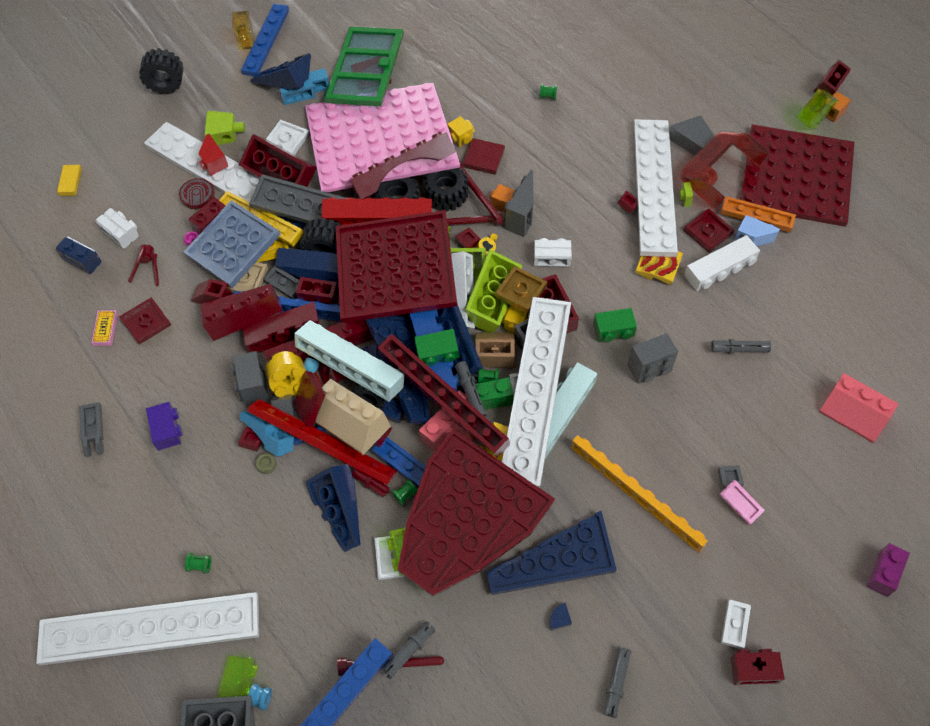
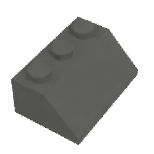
[180,696,255,726]

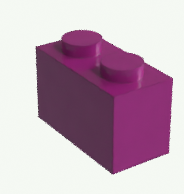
[867,543,910,597]

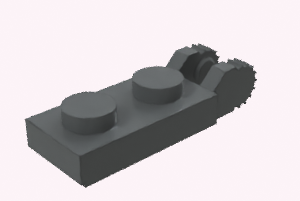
[79,402,104,457]

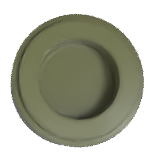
[255,453,277,474]

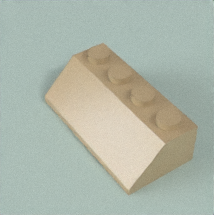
[315,379,391,455]

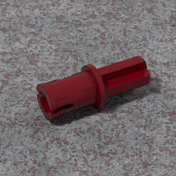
[352,468,390,497]

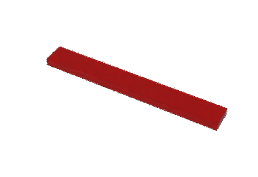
[248,399,397,485]

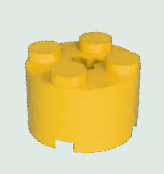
[265,351,306,397]

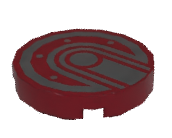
[179,178,215,209]

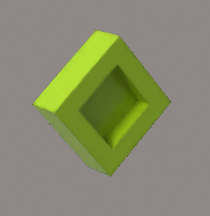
[679,182,693,207]

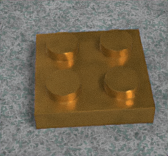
[495,266,547,313]

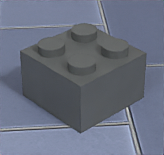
[627,333,678,384]
[231,351,270,407]

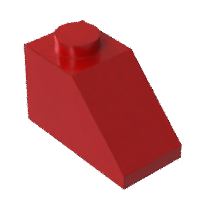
[198,134,229,176]

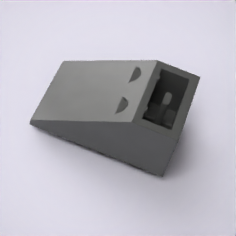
[504,170,534,237]

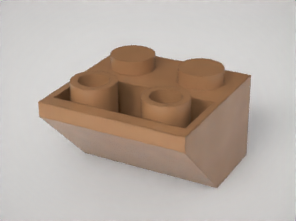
[476,332,515,368]

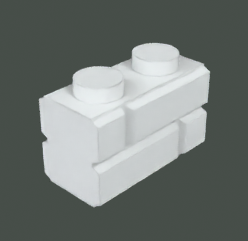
[95,208,139,249]
[534,238,572,267]

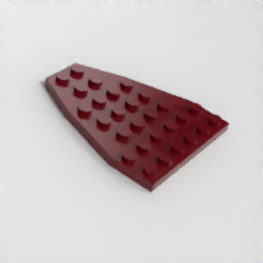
[398,429,555,597]

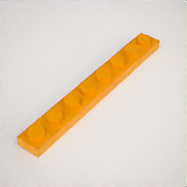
[571,435,708,553]

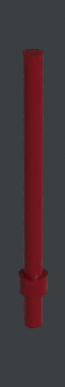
[458,161,503,223]

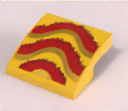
[635,251,683,285]

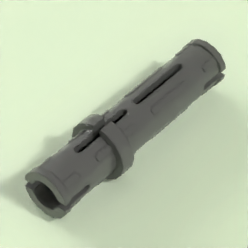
[711,339,771,354]
[455,361,487,416]
[381,621,435,679]
[603,647,632,718]

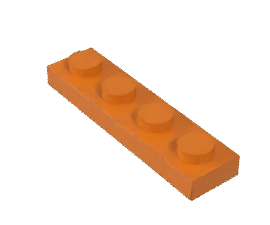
[721,196,796,233]

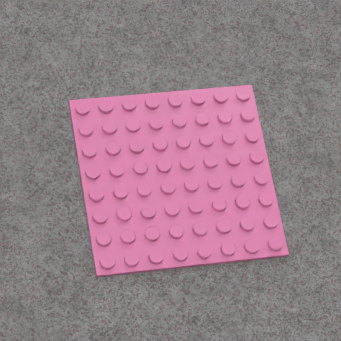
[305,83,460,192]

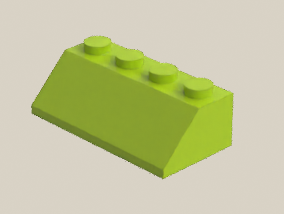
[465,249,523,332]

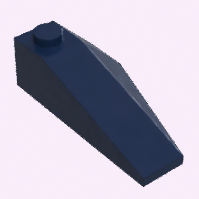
[250,53,311,90]
[275,248,339,290]
[305,464,361,552]

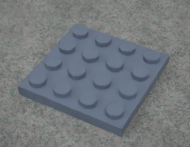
[184,200,281,288]

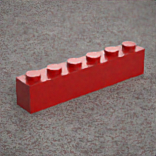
[322,197,432,225]

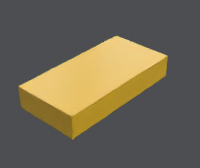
[57,165,82,196]

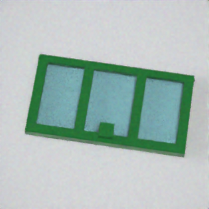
[324,26,404,107]

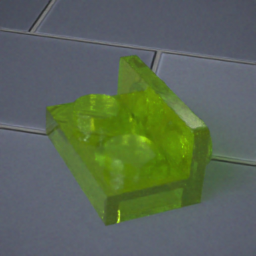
[217,655,258,698]

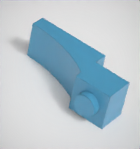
[280,68,329,105]
[240,410,294,457]

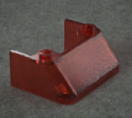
[680,131,769,210]

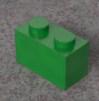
[593,308,637,342]
[415,329,459,366]
[475,377,514,410]

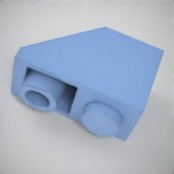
[734,215,780,246]

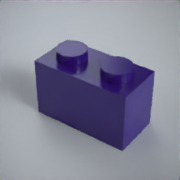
[146,402,183,451]

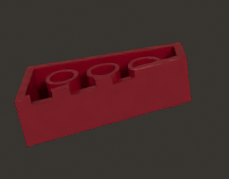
[201,284,282,341]
[243,302,321,353]

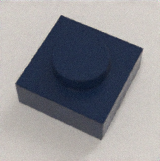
[382,399,404,423]

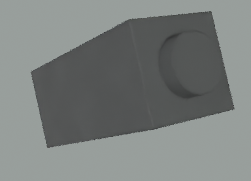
[669,115,721,161]

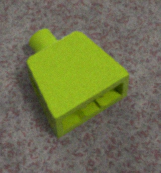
[205,111,246,145]

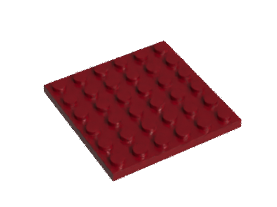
[740,124,855,227]
[336,210,458,323]

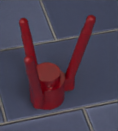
[128,244,159,286]

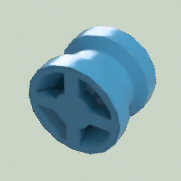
[248,683,272,711]

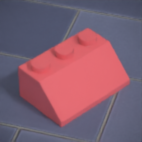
[819,373,898,443]
[419,390,474,452]

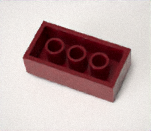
[239,134,317,187]

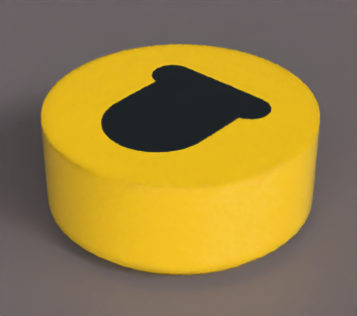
[477,237,496,256]

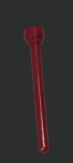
[447,211,504,226]
[337,656,444,676]

